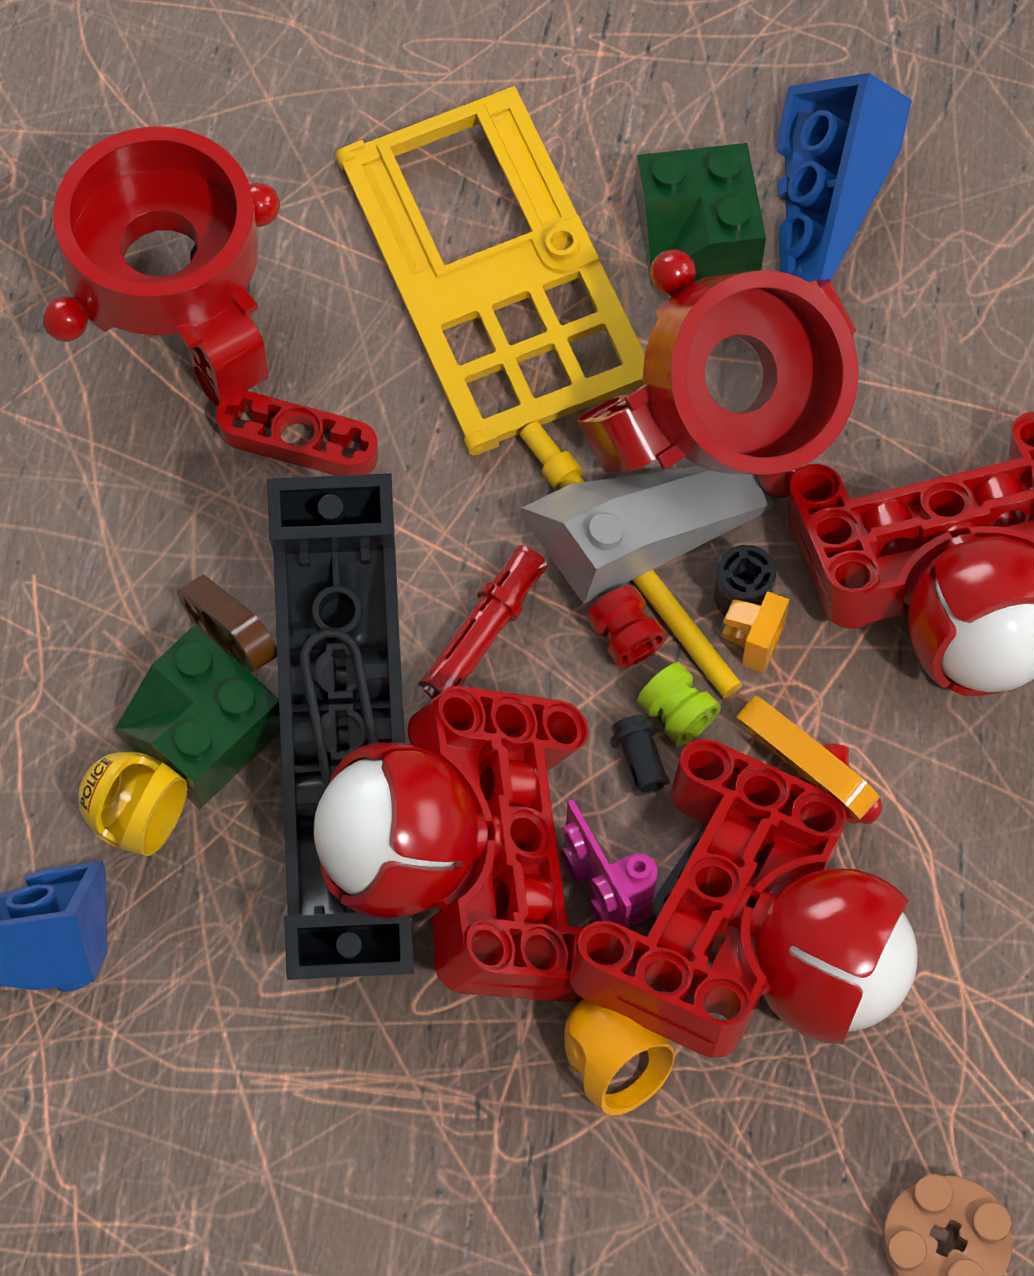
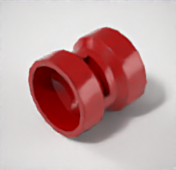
[587,585,667,668]

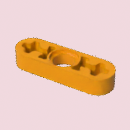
[735,695,880,820]

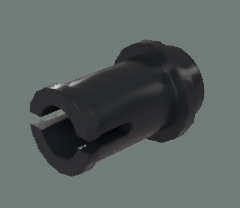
[610,714,670,796]

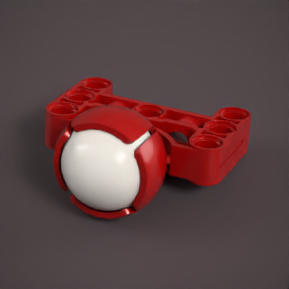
[788,411,1034,696]
[314,686,611,1002]
[569,739,918,1058]

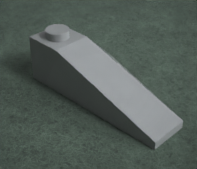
[520,466,775,604]

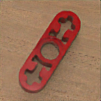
[216,391,378,476]

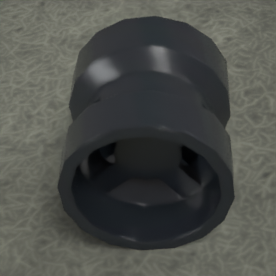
[714,545,776,616]

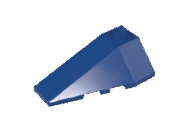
[777,73,912,281]
[0,860,108,992]

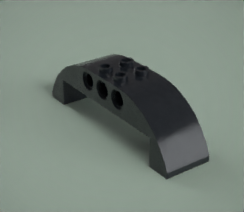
[267,473,414,980]

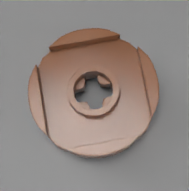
[881,1174,1013,1276]

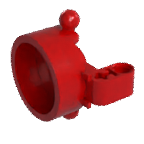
[43,126,280,407]
[577,249,859,498]

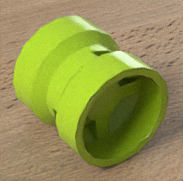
[637,662,721,746]

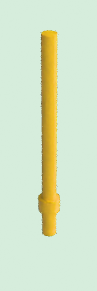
[520,421,742,699]

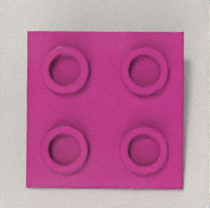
[560,799,658,929]

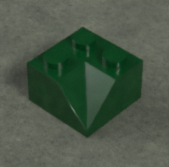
[634,143,766,286]
[115,625,280,809]

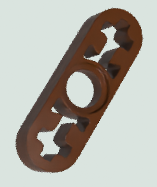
[177,574,277,673]

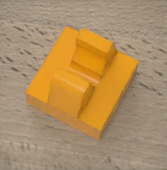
[722,591,790,674]

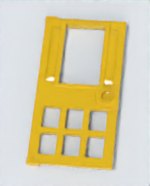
[335,86,645,456]

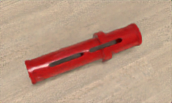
[418,545,548,699]

